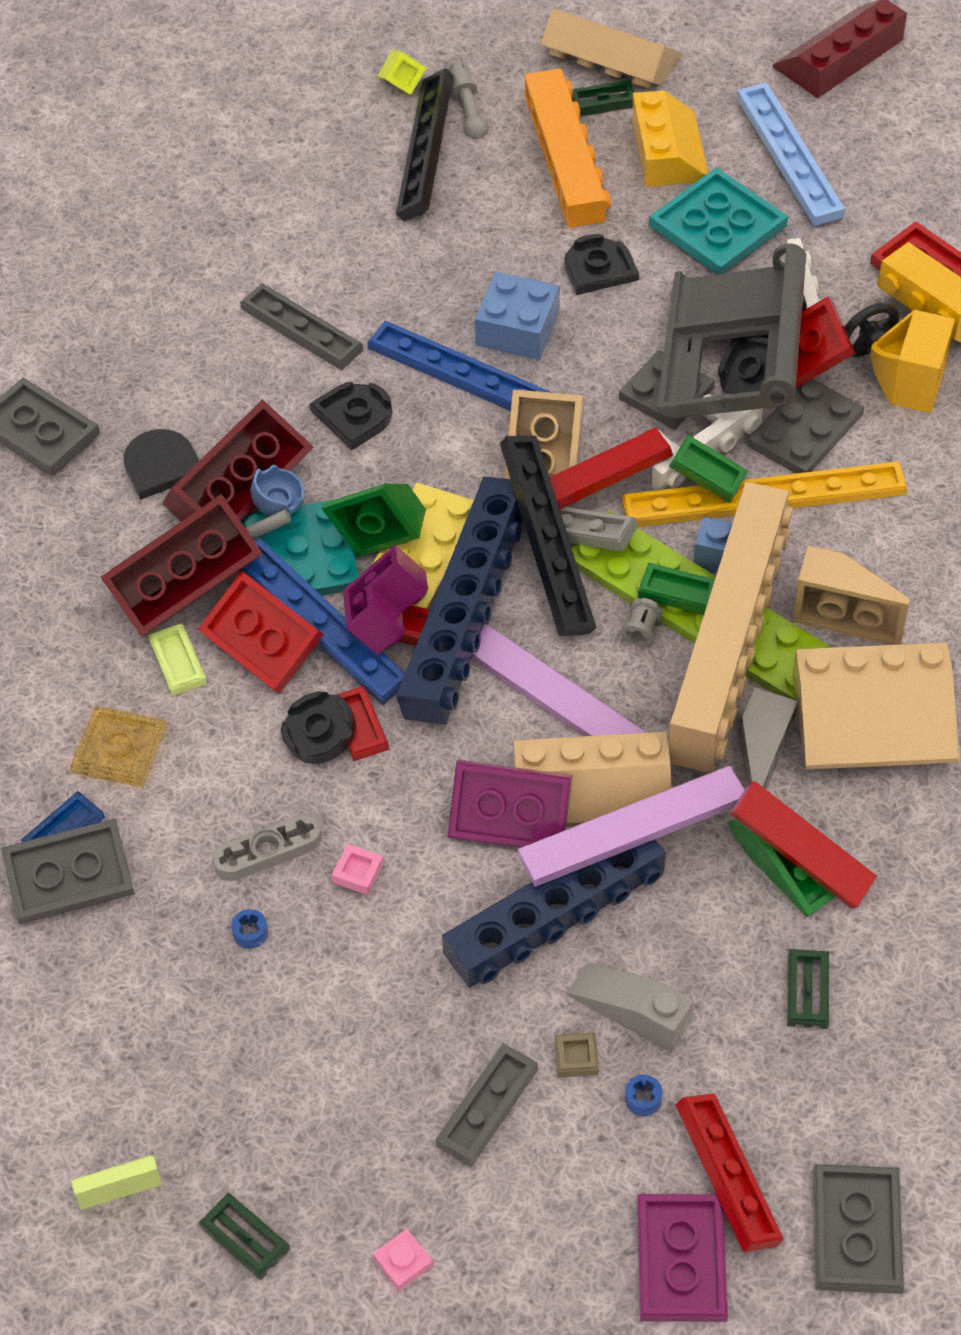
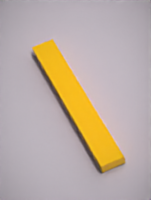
[622,461,907,527]

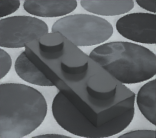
[436,1043,538,1167]

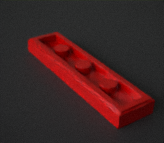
[549,427,673,509]
[730,781,877,909]
[675,1093,784,1253]

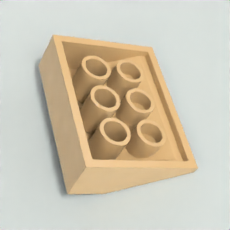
[792,642,959,770]

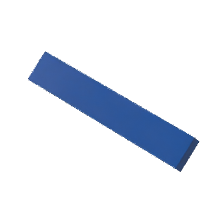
[367,320,552,411]
[239,538,405,705]

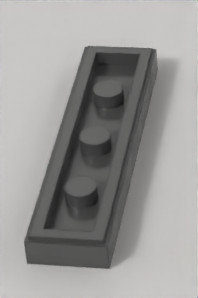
[240,283,363,370]

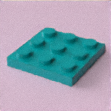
[649,167,788,274]
[241,499,359,595]

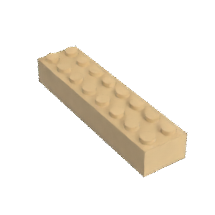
[669,482,793,773]

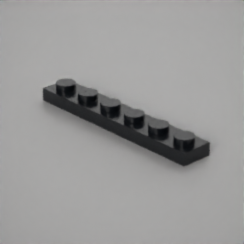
[396,68,454,221]
[500,435,596,636]

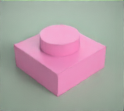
[332,844,384,895]
[373,1229,433,1291]

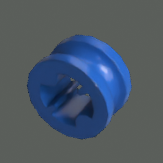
[231,909,268,949]
[625,1075,663,1116]

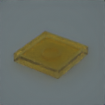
[70,706,167,788]

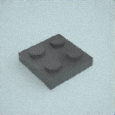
[619,350,715,430]

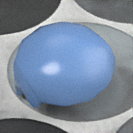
[250,465,305,516]

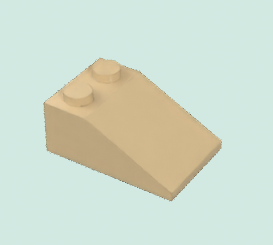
[504,389,585,479]
[792,545,910,645]

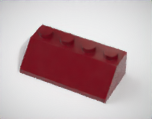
[773,0,907,99]
[162,399,314,521]
[101,494,263,637]

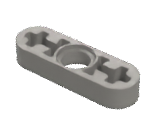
[213,815,321,881]

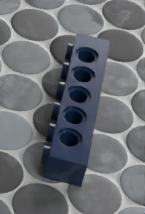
[442,839,666,988]

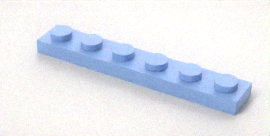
[737,82,845,226]

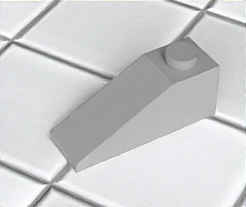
[736,687,798,789]
[567,962,694,1052]

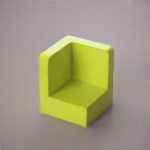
[377,50,426,95]

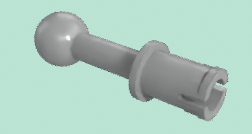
[448,61,489,139]

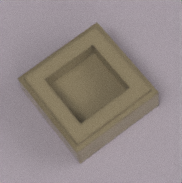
[555,1032,599,1077]

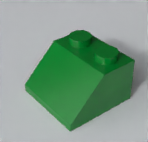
[321,484,426,557]

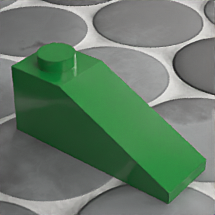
[727,818,836,917]

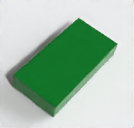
[669,435,748,503]
[638,562,715,615]

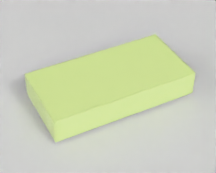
[148,623,207,696]
[71,1155,162,1210]

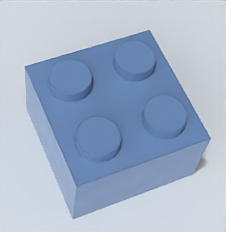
[475,271,560,360]

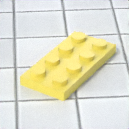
[373,483,474,609]

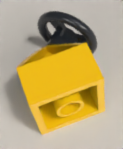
[844,303,955,413]

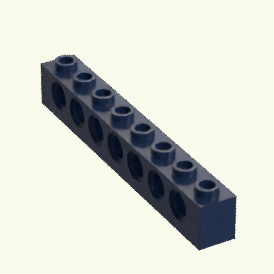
[396,476,523,725]

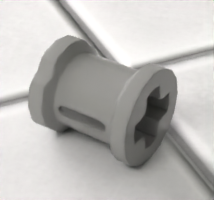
[621,598,663,647]

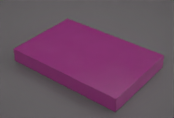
[447,759,573,848]
[637,1194,728,1322]

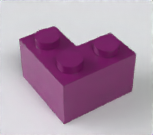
[343,545,428,655]

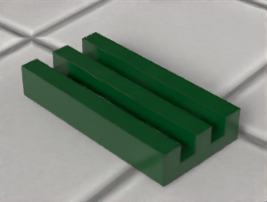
[572,80,634,117]
[787,949,829,1029]
[199,1192,290,1280]

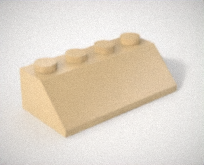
[541,8,682,88]
[514,731,671,826]

